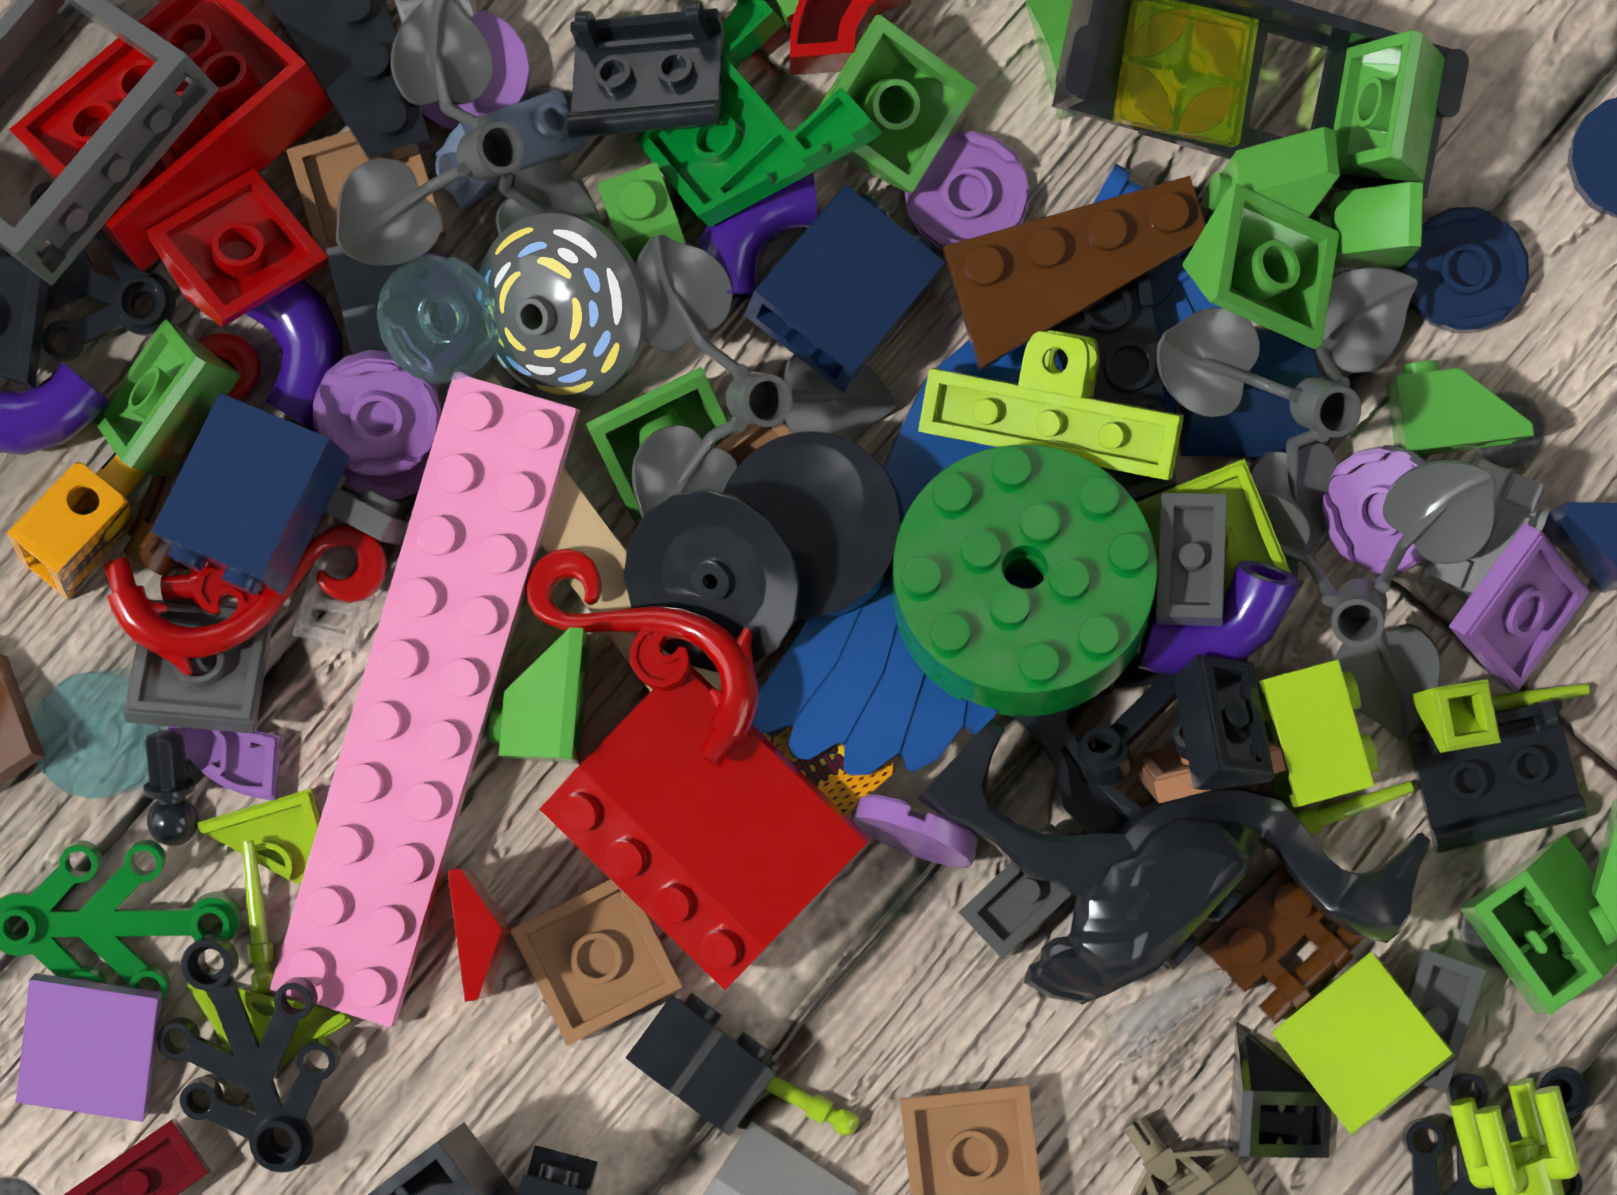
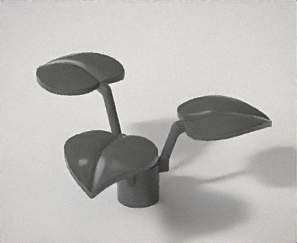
[336,0,603,266]
[632,235,896,518]
[1157,267,1418,554]
[1259,460,1495,740]

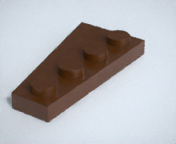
[943,176,1205,372]

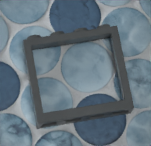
[0,0,219,286]

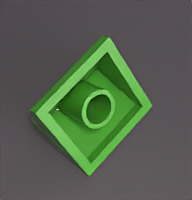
[818,15,978,193]
[1333,30,1445,182]
[1182,184,1339,349]
[94,318,242,478]
[585,367,729,522]

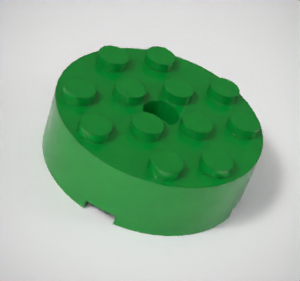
[893,445,1157,716]

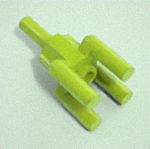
[1449,1078,1580,1195]

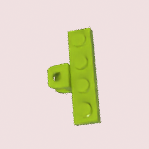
[918,330,1184,480]

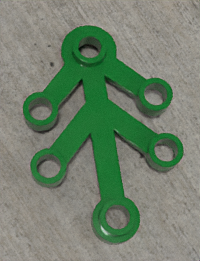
[0,840,242,1003]

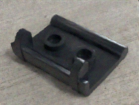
[567,0,724,138]
[1408,699,1587,854]

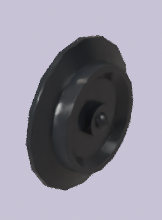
[624,489,801,672]

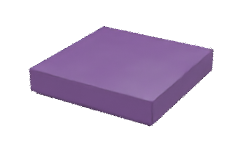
[1449,523,1590,693]
[16,973,162,1122]

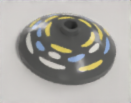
[477,211,648,402]

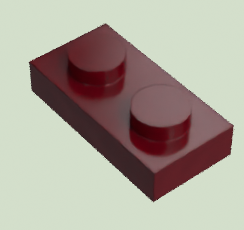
[64,1118,212,1195]

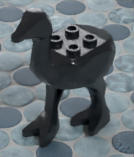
[917,709,1431,1005]

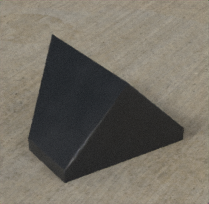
[1228,1022,1332,1158]

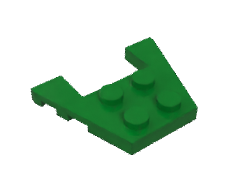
[636,0,883,228]

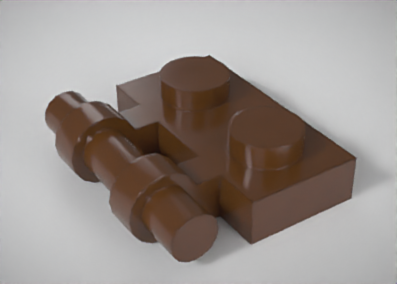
[1198,863,1365,1025]

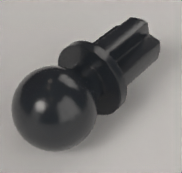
[143,729,199,846]

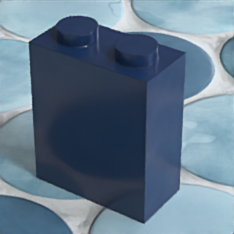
[744,184,946,393]
[151,393,350,596]

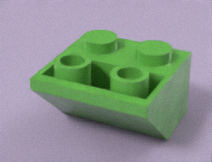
[1459,833,1617,1015]

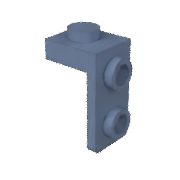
[430,90,587,211]

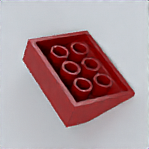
[9,0,334,272]
[539,665,871,990]

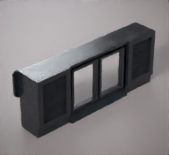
[1052,0,1469,198]

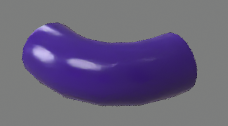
[698,173,817,300]
[246,279,343,432]
[0,362,111,455]
[1137,560,1300,675]

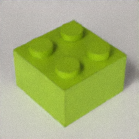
[1257,659,1379,809]

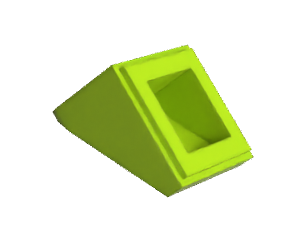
[1412,679,1501,753]

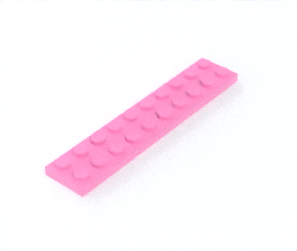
[270,372,580,1028]

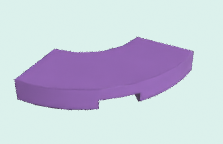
[167,726,282,800]

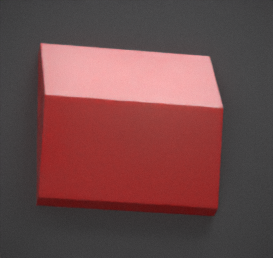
[147,168,329,328]
[447,868,512,1002]

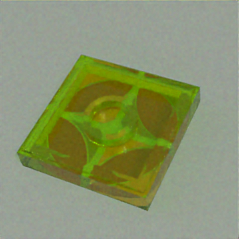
[1112,0,1259,148]

